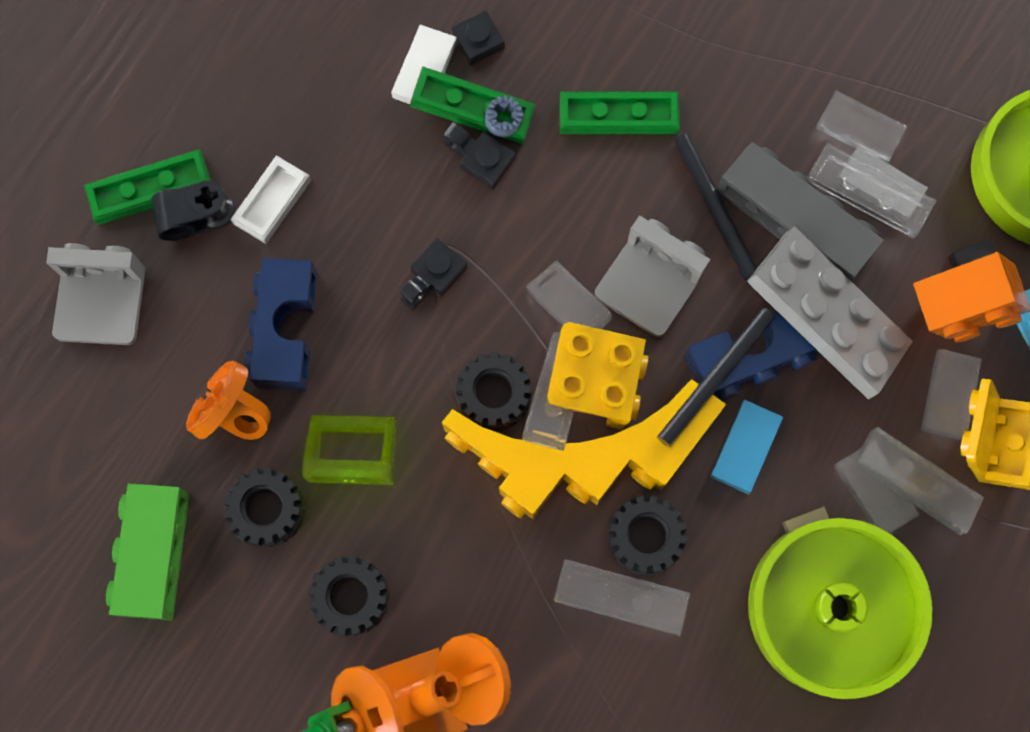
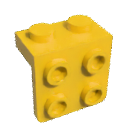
[547,322,648,430]
[961,378,1030,490]

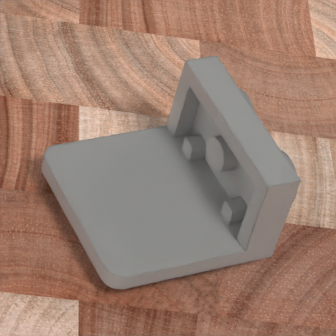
[595,215,711,337]
[46,243,146,345]

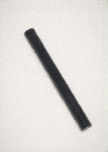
[675,133,757,280]
[657,307,775,447]

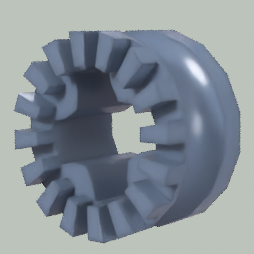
[485,96,523,137]

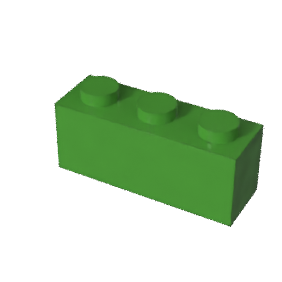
[106,483,190,621]

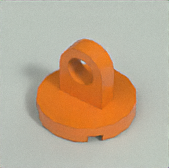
[186,360,271,440]

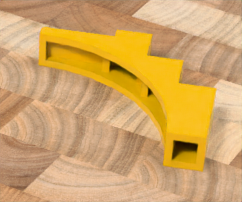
[442,379,726,519]

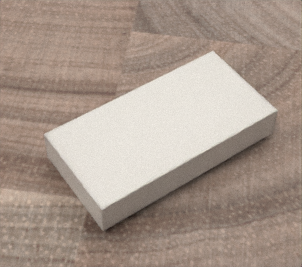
[391,25,457,104]
[231,156,311,244]

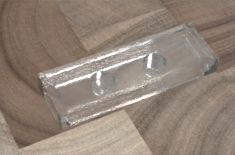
[807,143,937,239]
[522,332,575,451]
[854,427,984,536]
[553,559,690,636]

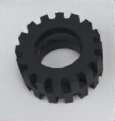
[456,352,531,431]
[223,468,305,548]
[608,496,687,575]
[308,556,389,636]

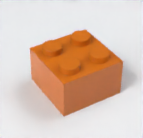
[913,252,1030,343]

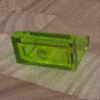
[302,415,396,485]

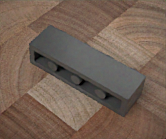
[717,142,884,281]

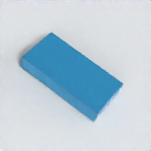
[710,400,783,495]

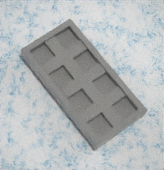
[747,226,913,399]

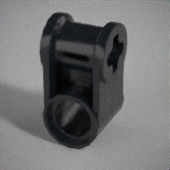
[151,180,235,241]

